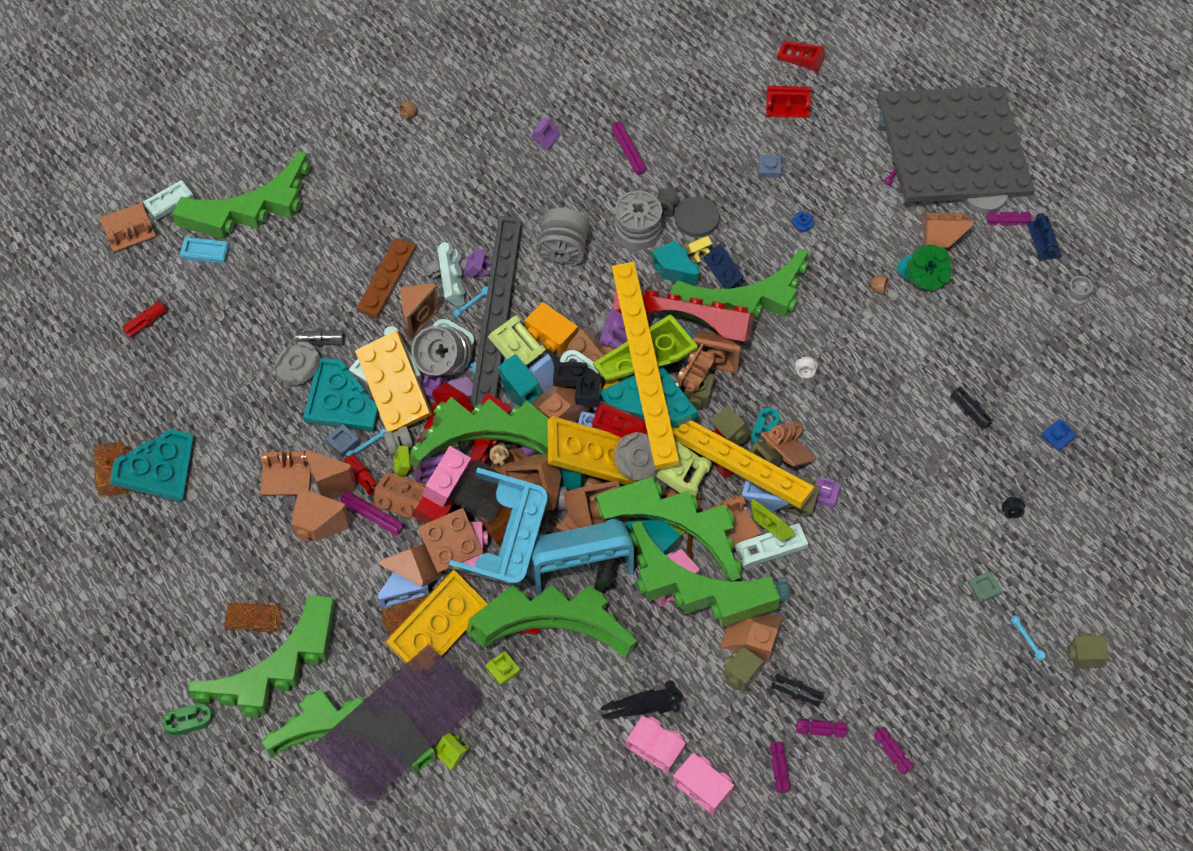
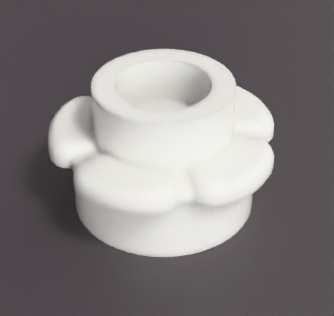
[795,357,818,378]

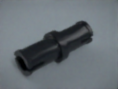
[950,386,994,431]
[771,673,825,708]

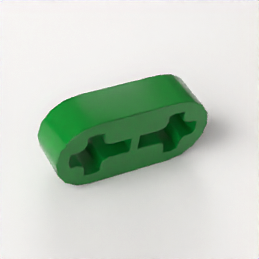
[162,704,213,736]

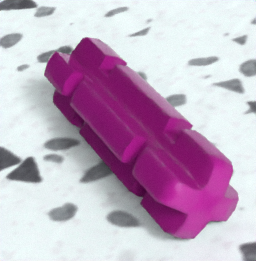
[986,212,1031,225]
[796,718,847,737]
[874,727,914,775]
[770,742,791,793]

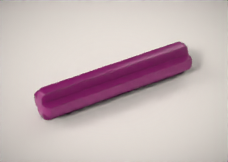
[611,121,646,175]
[340,491,404,536]

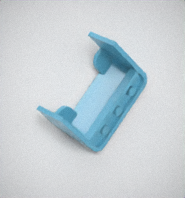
[448,467,547,584]
[529,519,634,594]

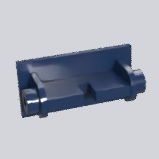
[1027,213,1062,261]
[703,243,744,289]

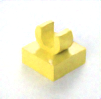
[683,236,712,263]

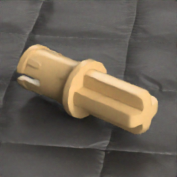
[489,442,509,466]

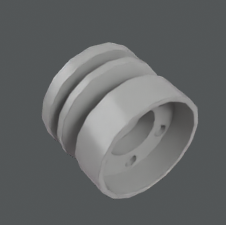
[615,191,662,250]
[536,207,589,266]
[411,326,472,376]

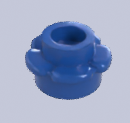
[792,212,814,232]

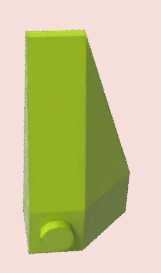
[593,314,698,382]

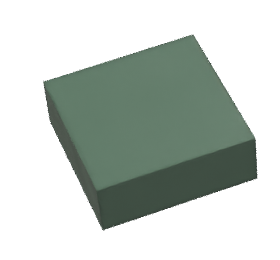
[968,571,1003,603]

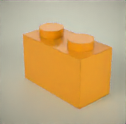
[525,302,578,356]

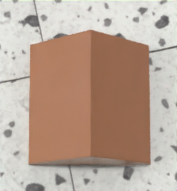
[400,283,440,340]
[305,450,357,499]
[379,544,443,587]

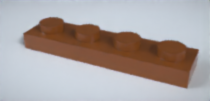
[356,238,416,319]

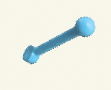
[453,286,488,318]
[346,428,387,456]
[1011,615,1045,661]

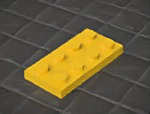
[355,330,432,432]
[547,416,635,485]
[384,570,488,678]

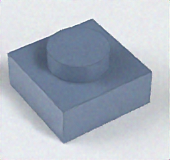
[759,155,781,178]
[325,424,360,458]

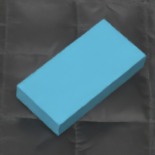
[179,237,230,264]

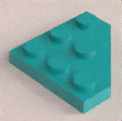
[303,358,379,432]
[600,366,698,427]
[109,429,193,502]

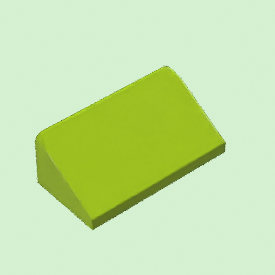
[751,499,796,542]

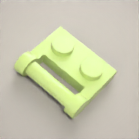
[488,315,546,366]
[656,441,712,497]

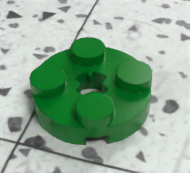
[907,244,951,291]

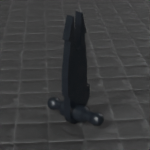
[600,680,682,719]

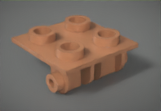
[99,202,156,253]
[676,343,715,393]
[761,422,818,467]
[260,450,310,495]
[705,495,761,548]
[417,508,483,573]

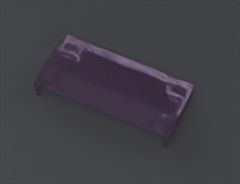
[311,644,483,807]

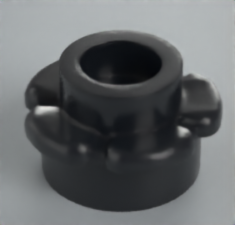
[1001,497,1026,519]

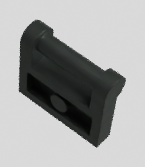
[594,558,617,594]

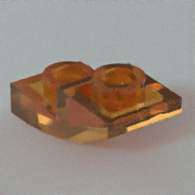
[380,594,429,635]
[224,603,281,632]

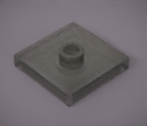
[449,459,504,525]

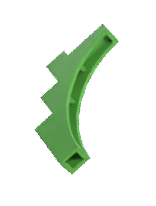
[172,151,311,240]
[670,249,809,331]
[409,397,549,469]
[594,477,742,582]
[630,521,780,627]
[466,585,637,659]
[188,595,336,718]
[262,689,436,774]

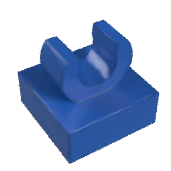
[1041,419,1076,452]

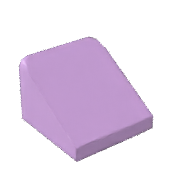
[447,377,473,401]

